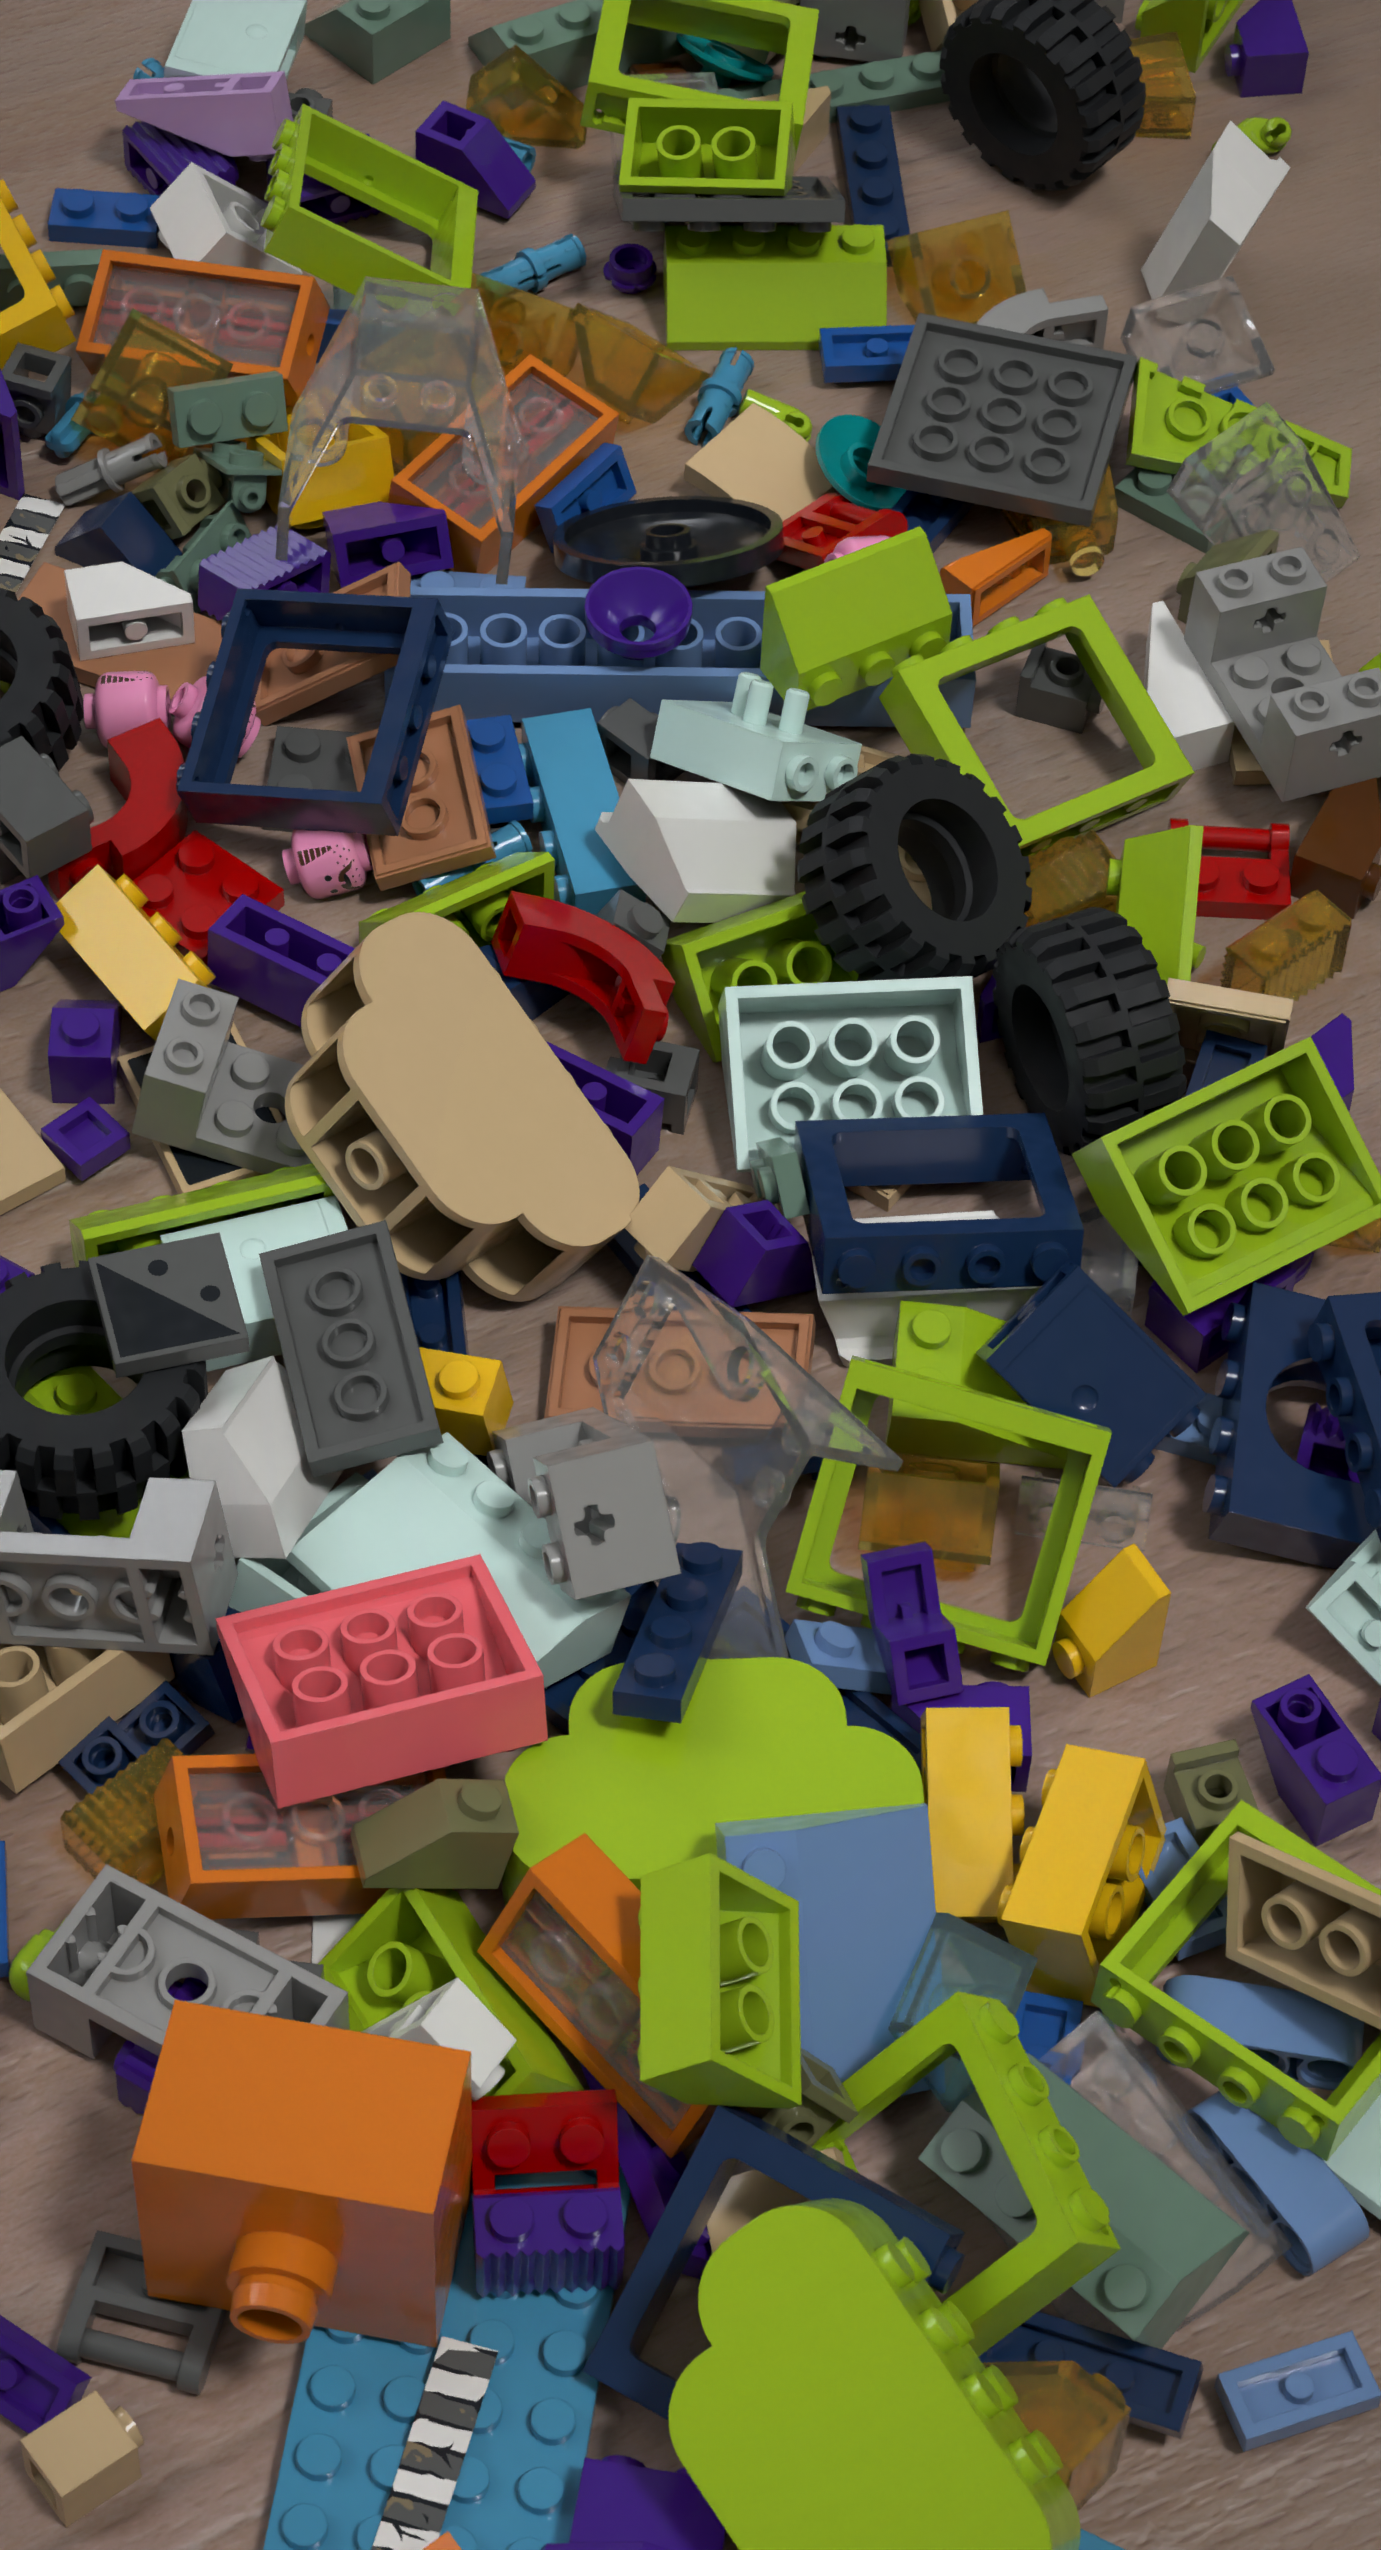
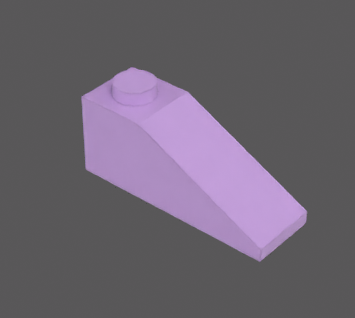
[115,71,293,161]

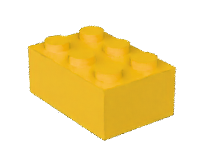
[997,1744,1166,2007]

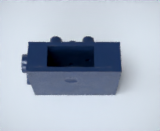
[976,1260,1207,1488]

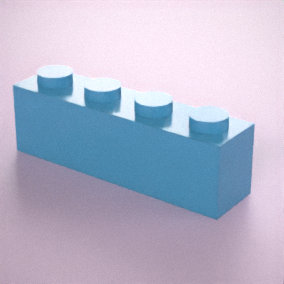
[518,708,646,915]

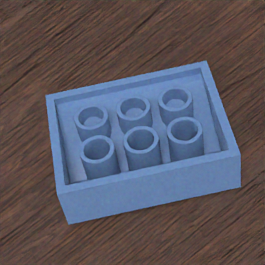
[715,1803,949,2096]

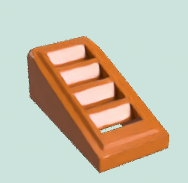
[940,528,1052,627]

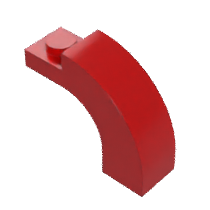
[48,718,188,900]
[491,891,675,1064]

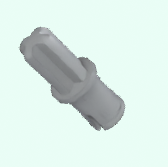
[55,433,167,506]

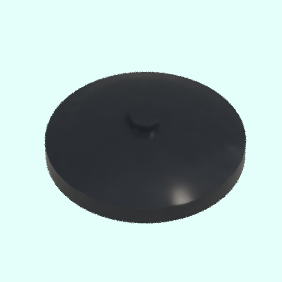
[552,496,784,588]

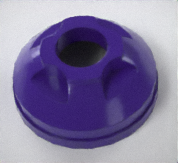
[584,566,693,661]

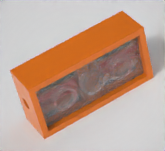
[75,249,330,408]
[388,354,619,574]
[154,1754,454,1920]
[477,1833,718,2159]

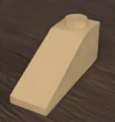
[625,1166,793,1272]

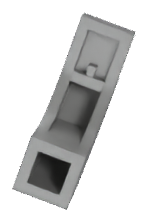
[976,288,1109,349]

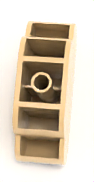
[284,912,640,1302]

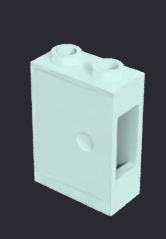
[164,0,307,80]
[650,672,862,802]
[160,1195,348,1372]

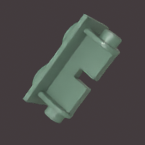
[193,440,282,513]
[155,500,251,614]

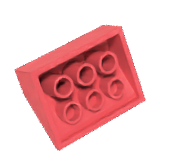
[215,1554,548,1809]

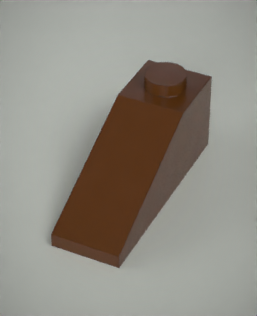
[1290,777,1381,919]

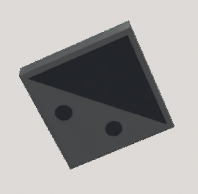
[88,1232,249,1378]

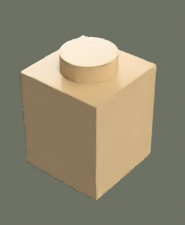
[20,2390,144,2528]

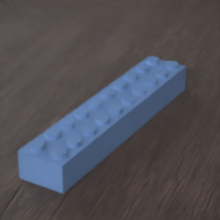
[384,586,976,728]

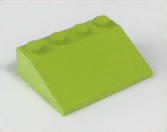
[1072,1036,1381,1316]

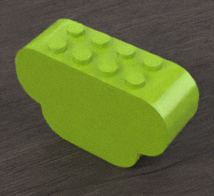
[502,1657,924,1906]
[668,2198,1081,2550]

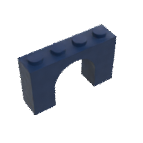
[1203,1282,1381,1570]

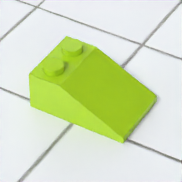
[885,1300,1067,1469]

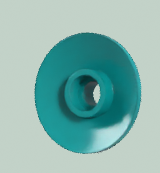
[676,33,775,88]
[815,415,907,511]

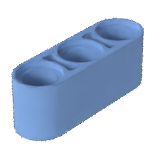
[1156,1975,1365,2090]
[1185,2091,1370,2277]

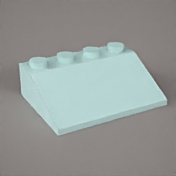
[718,976,983,1173]
[286,1432,632,1688]

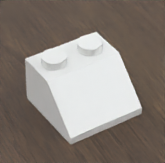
[150,162,303,275]

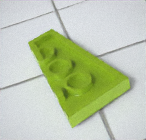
[1125,356,1352,508]

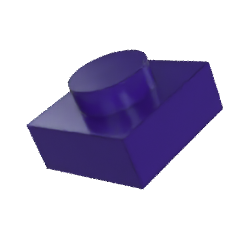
[41,1096,131,1181]

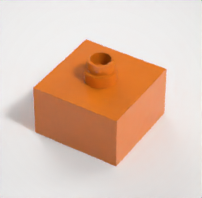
[131,2000,472,2348]

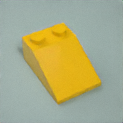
[235,394,394,529]

